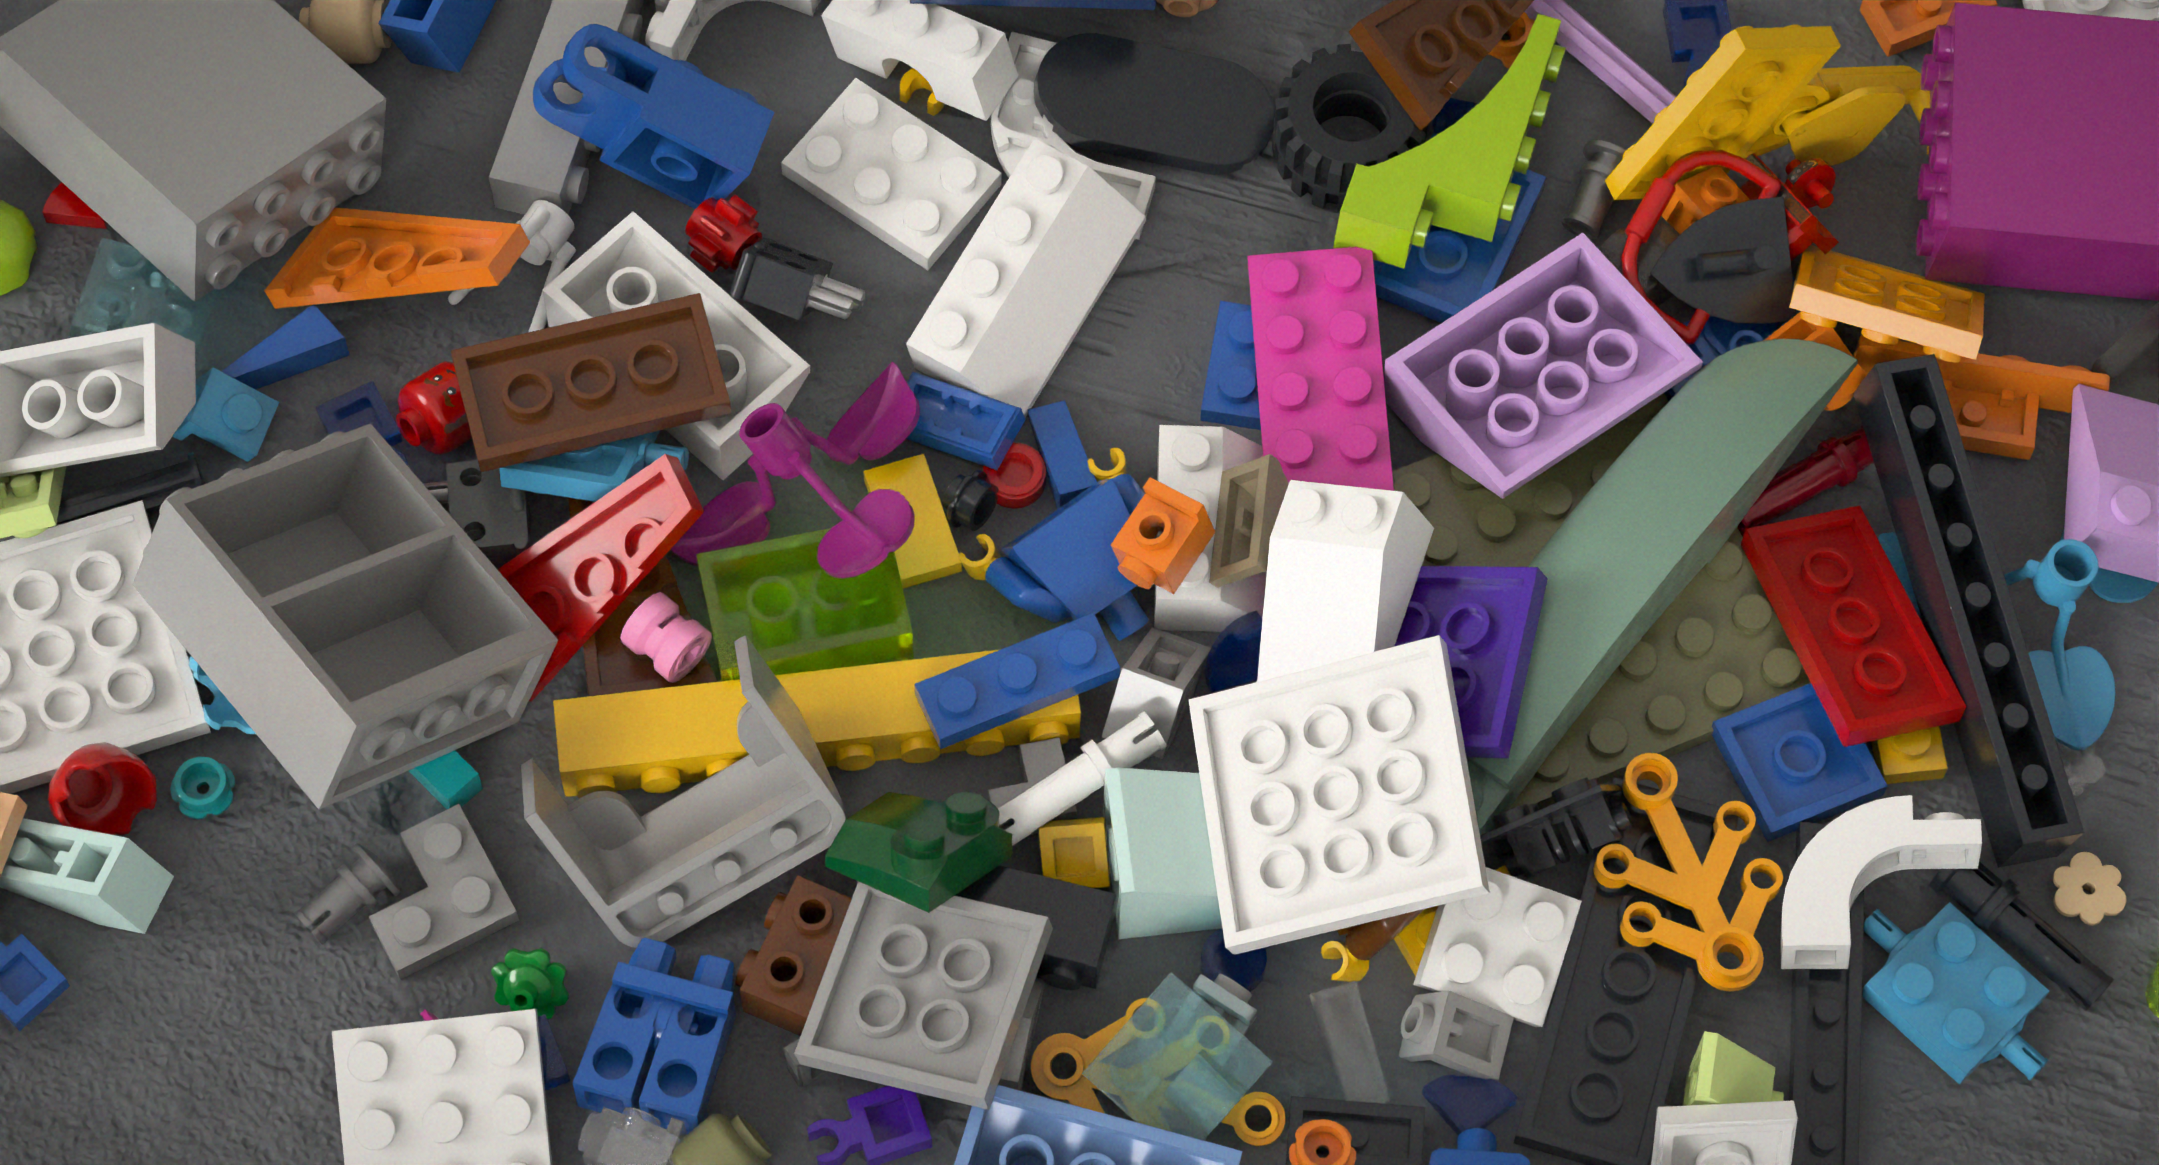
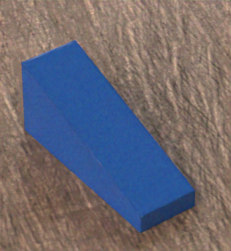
[221,305,350,390]
[1027,400,1097,509]

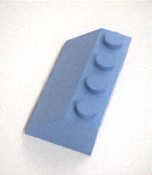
[954,1085,1243,1165]

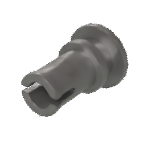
[1562,140,1626,239]
[294,843,400,945]

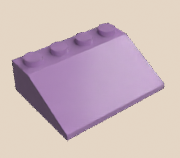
[1384,233,1703,499]
[2064,384,2159,583]

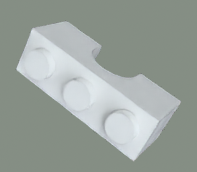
[821,0,1019,121]

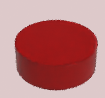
[983,443,1046,509]

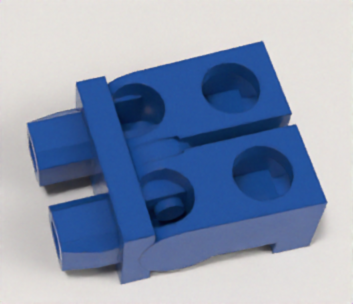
[573,938,736,1136]

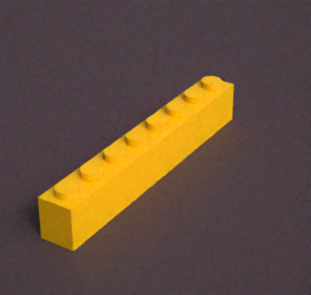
[553,650,1081,798]

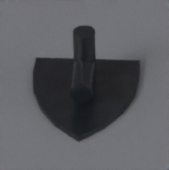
[1649,197,1797,324]

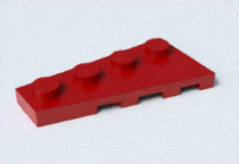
[497,454,704,702]

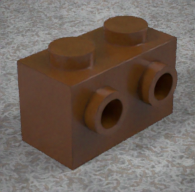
[735,875,852,1036]

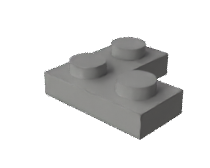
[369,804,519,980]

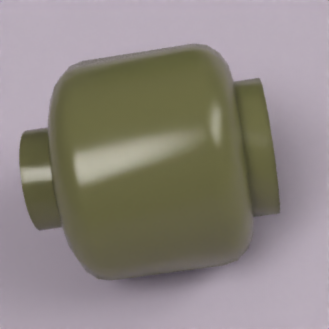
[671,1114,773,1165]

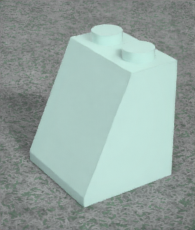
[1103,767,1222,939]

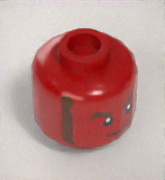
[396,361,472,455]

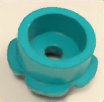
[170,757,235,819]

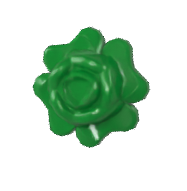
[491,948,569,1020]

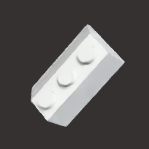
[0,323,196,478]
[1154,425,1267,633]

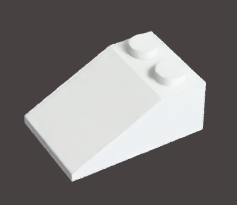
[1257,480,1434,682]

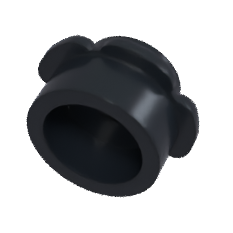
[942,470,999,531]

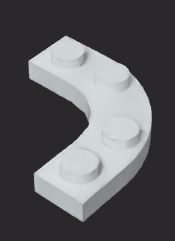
[991,32,1156,240]

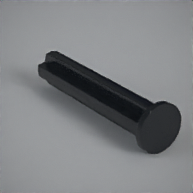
[48,452,205,528]

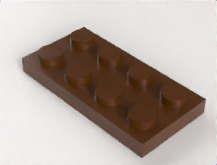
[451,293,731,472]

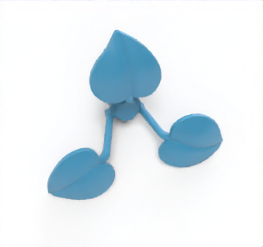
[1878,530,2158,750]

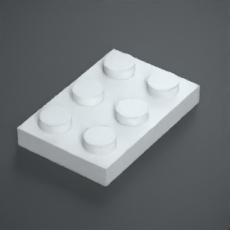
[781,78,1001,271]

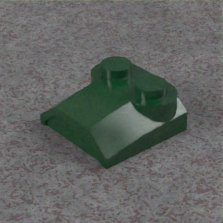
[825,792,1012,913]

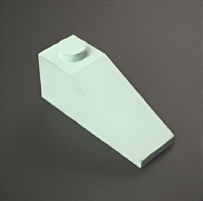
[0,818,174,934]

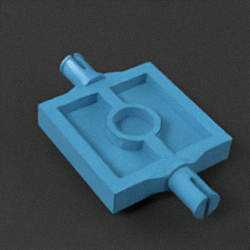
[499,431,689,502]
[1862,902,2049,1085]

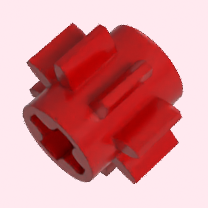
[685,194,762,273]

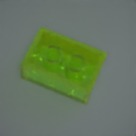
[696,528,914,681]

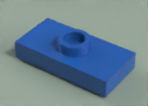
[906,372,1026,470]

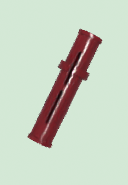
[1737,425,1874,537]

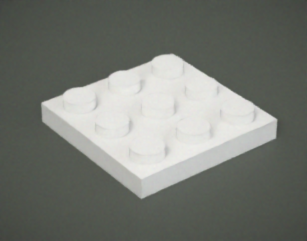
[332,1009,552,1165]

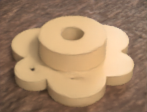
[2053,852,2127,926]

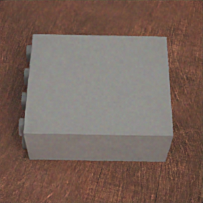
[0,0,386,302]
[133,423,558,809]

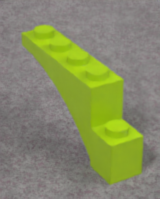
[1333,14,1566,268]

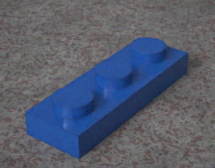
[914,613,1120,749]

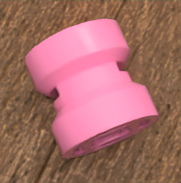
[620,592,712,683]

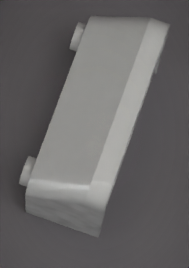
[521,635,846,948]

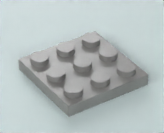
[794,881,1053,1110]

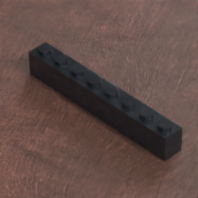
[1853,354,2085,868]

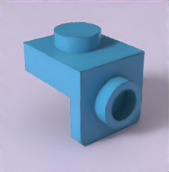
[172,368,279,462]

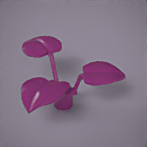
[670,362,920,579]

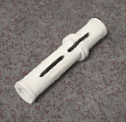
[998,711,1167,846]

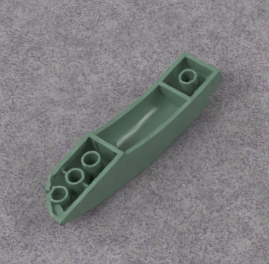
[1466,339,1858,845]

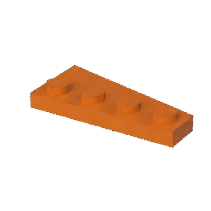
[264,207,530,309]

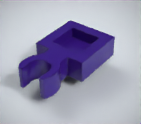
[807,1086,932,1165]

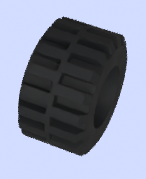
[1272,44,1428,213]

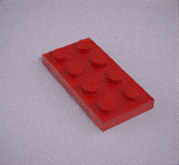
[1741,505,1967,747]

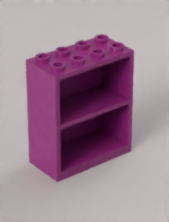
[1916,3,2159,301]

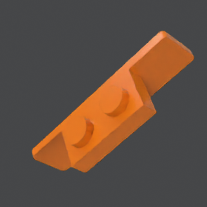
[1853,335,2110,460]

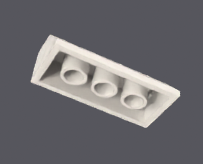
[906,137,1146,418]
[542,212,810,480]

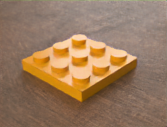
[1789,245,1985,363]

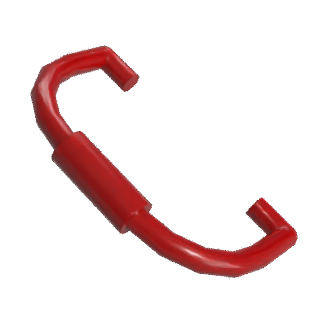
[1621,150,1781,345]

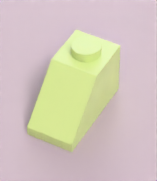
[1682,1031,1784,1106]

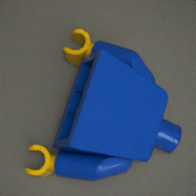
[959,448,1156,641]

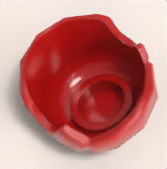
[48,742,157,835]

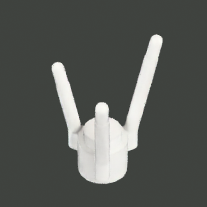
[448,200,576,332]

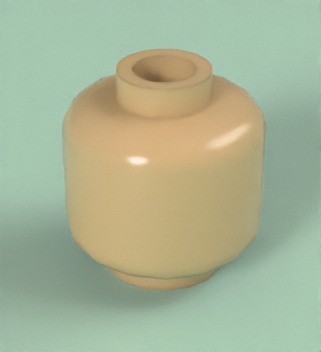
[299,0,392,64]

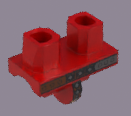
[1740,153,1839,261]

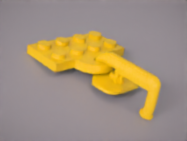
[1605,24,1930,200]

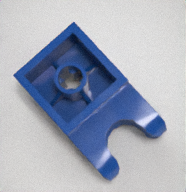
[533,24,775,209]

